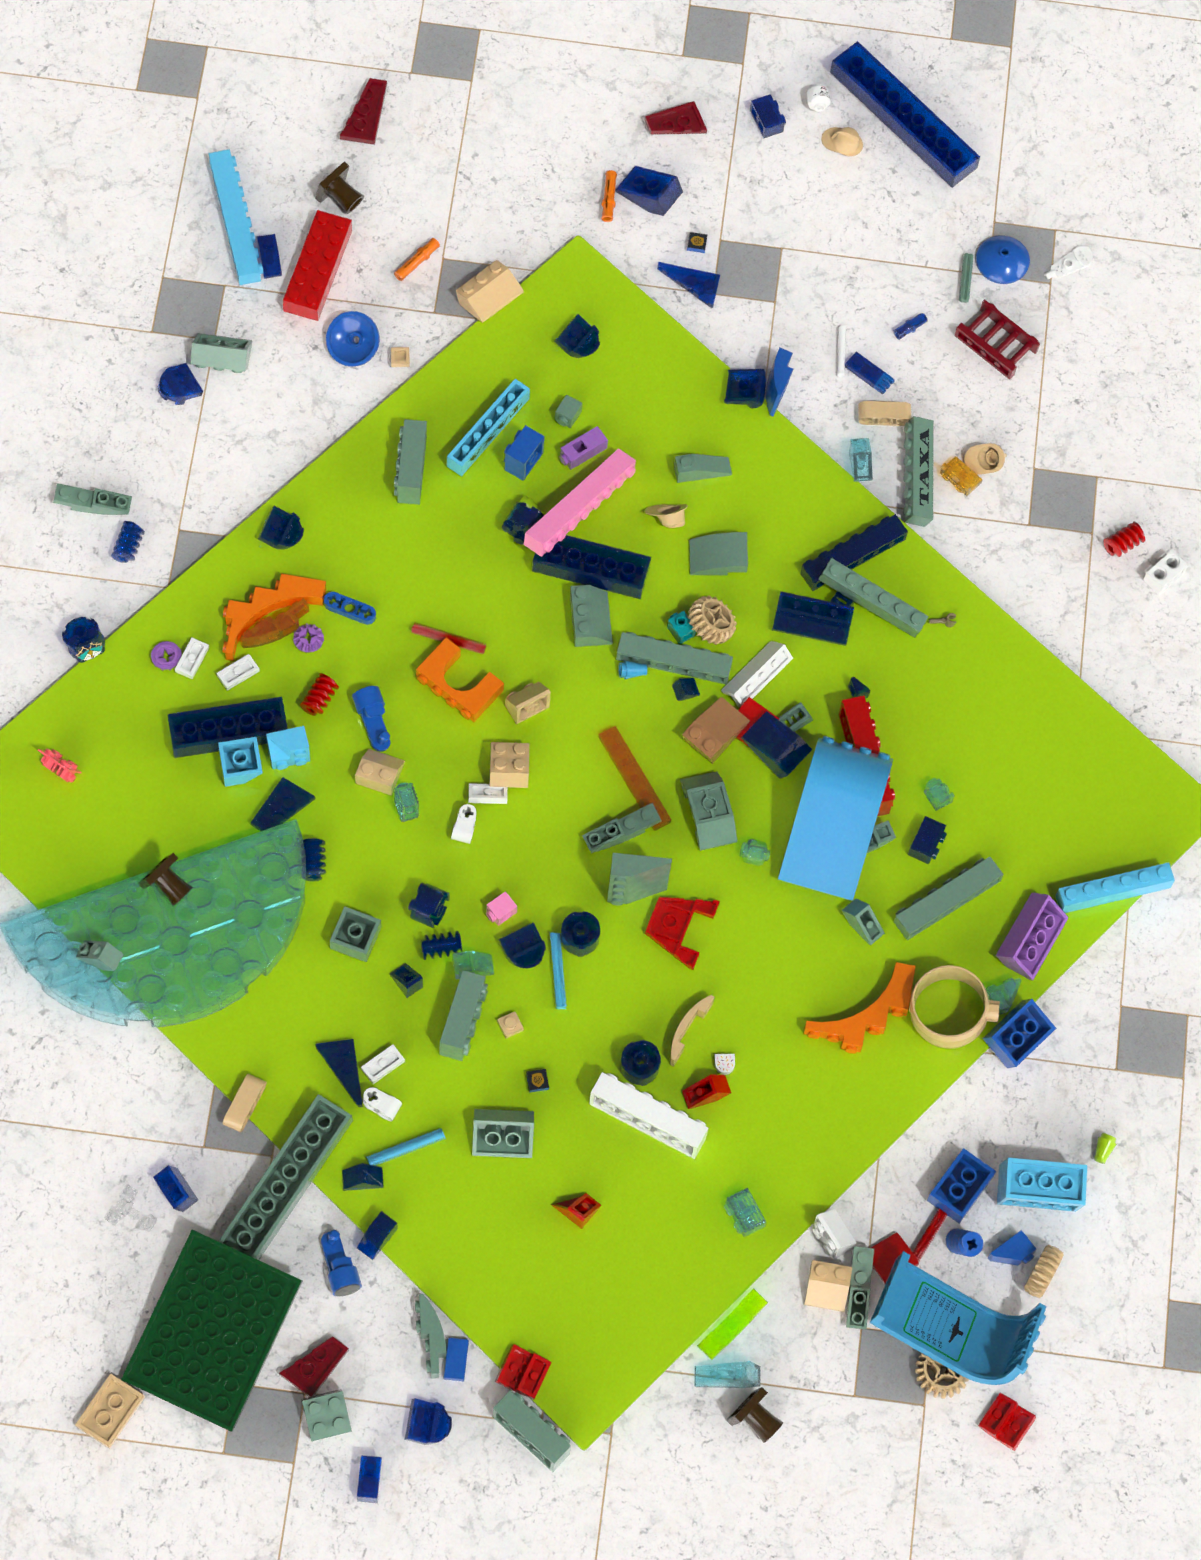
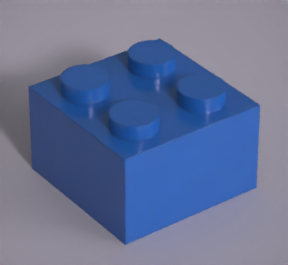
[504,425,544,481]

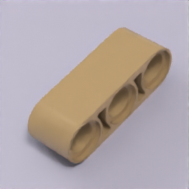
[858,401,911,426]
[223,1074,267,1133]

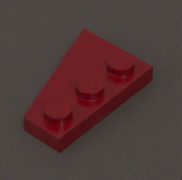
[644,101,707,134]
[279,1336,349,1397]

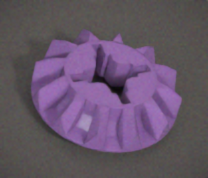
[293,623,324,653]
[151,641,182,671]

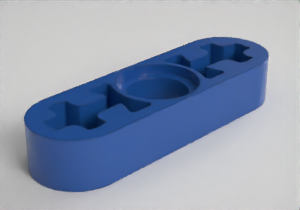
[324,592,376,625]

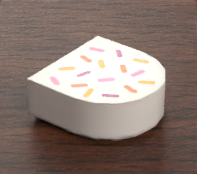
[714,1054,735,1075]

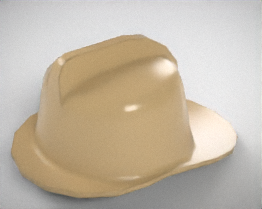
[821,127,863,156]
[964,443,1007,474]
[645,504,688,528]

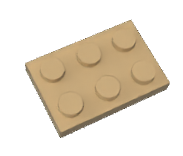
[75,1374,145,1449]

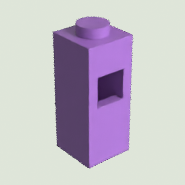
[559,426,608,470]

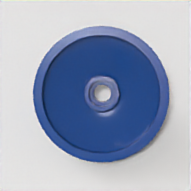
[976,235,1030,284]
[326,311,380,367]

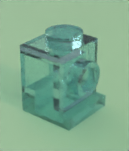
[924,778,955,811]

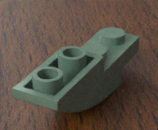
[53,483,132,515]
[582,803,662,853]
[846,1246,874,1330]
[415,1294,446,1379]

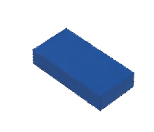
[444,1338,469,1382]

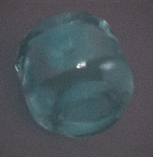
[740,839,770,866]

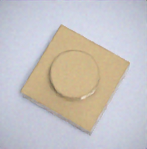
[391,347,410,367]
[497,1012,524,1038]

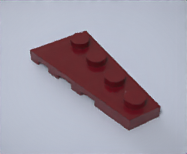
[340,78,387,145]

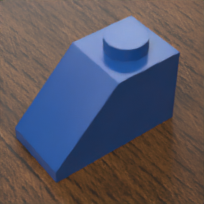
[988,1230,1036,1266]

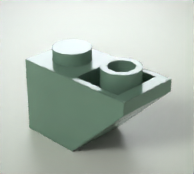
[76,940,124,971]

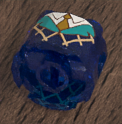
[62,617,105,663]

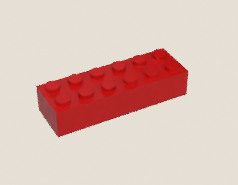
[283,210,352,321]
[838,696,895,816]

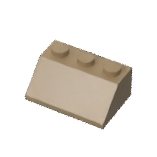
[456,260,524,323]

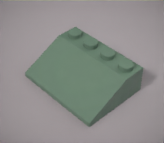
[607,853,672,906]

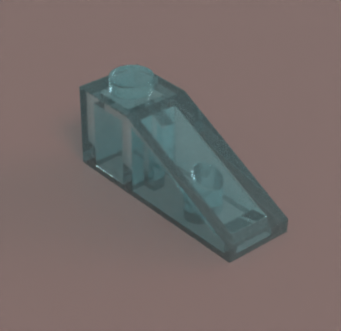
[694,1361,761,1388]

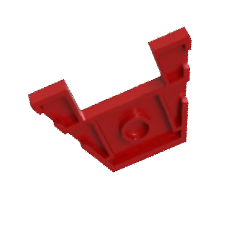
[645,897,720,970]

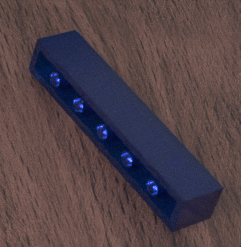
[801,514,908,591]

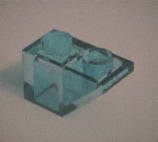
[453,951,494,979]
[986,978,1021,1015]

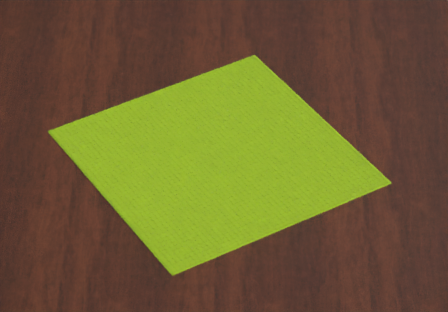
[0,235,1201,1451]

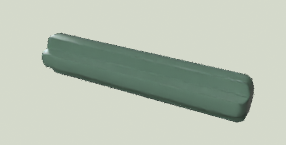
[959,253,973,303]

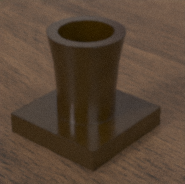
[315,161,364,214]
[138,853,193,906]
[726,1387,783,1443]

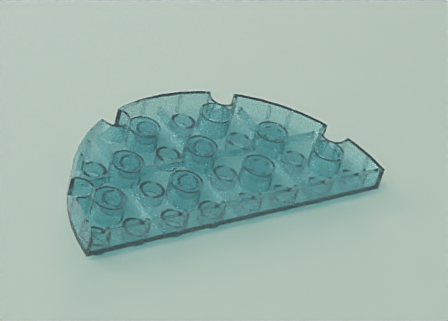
[0,819,306,1027]

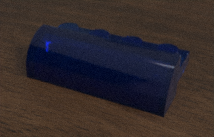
[772,592,854,646]

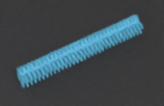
[550,933,567,1010]
[367,1128,446,1167]

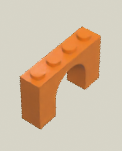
[416,638,504,722]

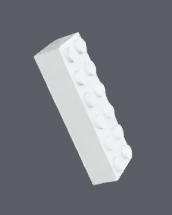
[589,1072,708,1159]

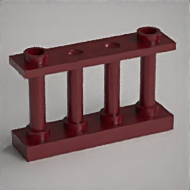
[954,299,1040,380]

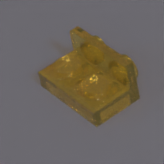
[940,456,983,496]

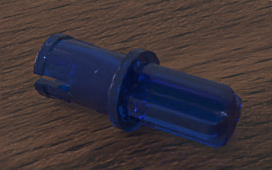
[893,313,928,340]

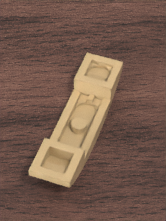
[670,995,715,1067]

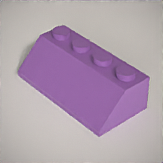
[996,893,1069,980]

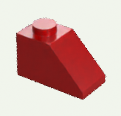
[682,1074,731,1109]

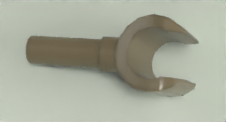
[929,613,956,627]

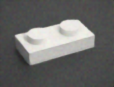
[175,638,209,679]
[217,654,259,691]
[469,783,507,804]
[361,1045,405,1084]

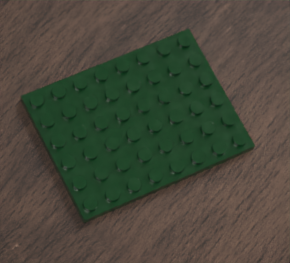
[121,1230,303,1432]

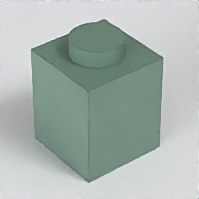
[555,395,582,428]

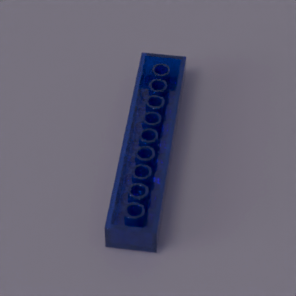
[830,41,980,188]

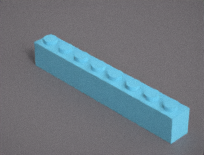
[209,149,263,285]

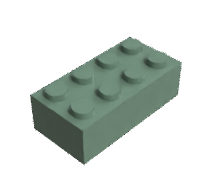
[394,419,427,505]
[440,970,488,1061]
[492,1391,571,1472]

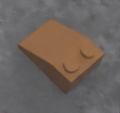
[682,697,750,764]

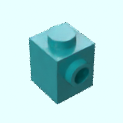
[667,611,696,645]

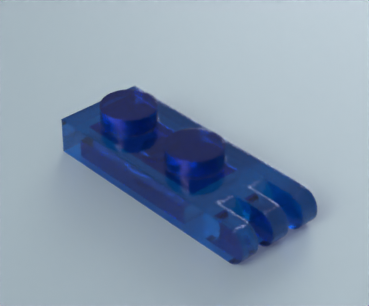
[845,351,895,394]

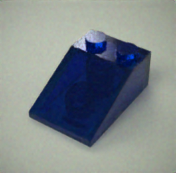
[615,166,683,216]
[741,711,812,779]

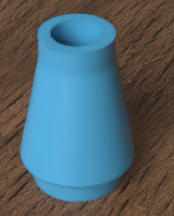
[618,661,647,679]

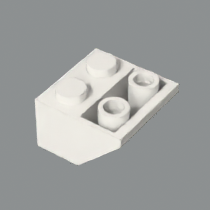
[812,1209,856,1260]

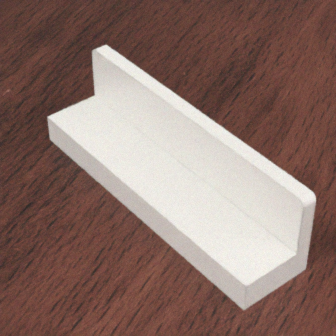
[721,641,793,707]

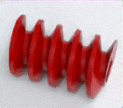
[1103,521,1146,557]
[300,673,339,716]

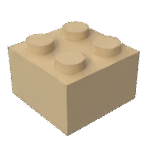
[490,742,530,788]

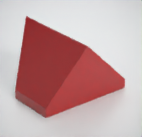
[551,1193,601,1229]

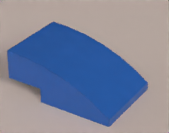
[766,347,793,416]

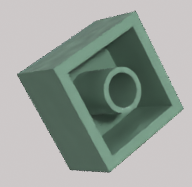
[330,906,381,962]
[301,1389,352,1442]

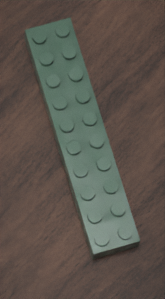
[218,1094,353,1260]

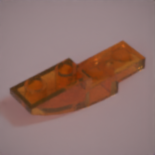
[240,598,309,648]

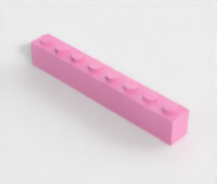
[524,448,636,557]

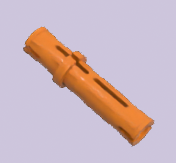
[601,170,617,222]
[394,238,440,281]

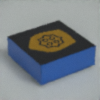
[687,232,708,253]
[526,1069,549,1093]

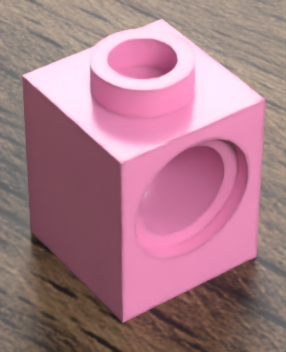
[486,891,517,926]

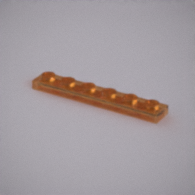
[598,726,672,831]

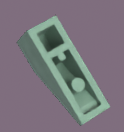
[674,454,732,483]

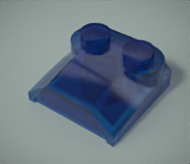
[724,369,766,408]

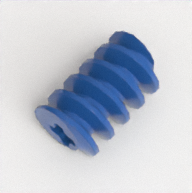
[945,1228,983,1257]

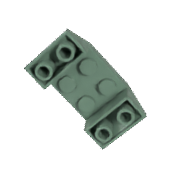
[680,772,737,851]

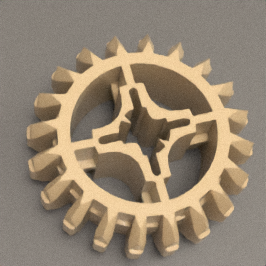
[688,595,737,645]
[1024,1245,1064,1298]
[915,1353,969,1399]

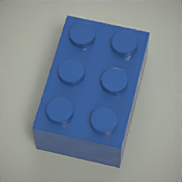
[982,999,1057,1068]
[927,1148,996,1224]

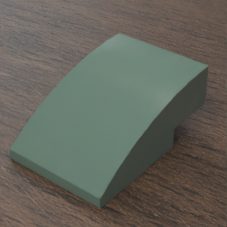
[689,532,748,575]

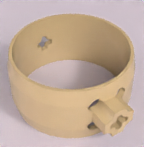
[909,965,1000,1049]

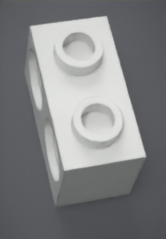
[1143,550,1188,595]

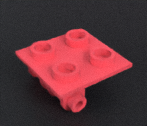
[38,748,82,783]

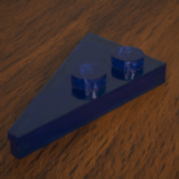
[657,262,720,308]
[316,1039,363,1107]

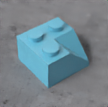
[266,726,310,770]
[218,737,263,787]

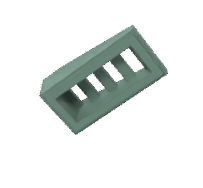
[773,702,813,739]

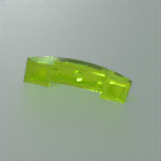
[697,1288,768,1360]

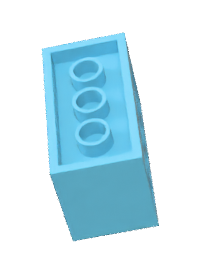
[997,1158,1087,1212]

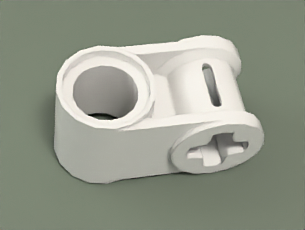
[451,804,476,844]
[363,1087,402,1121]

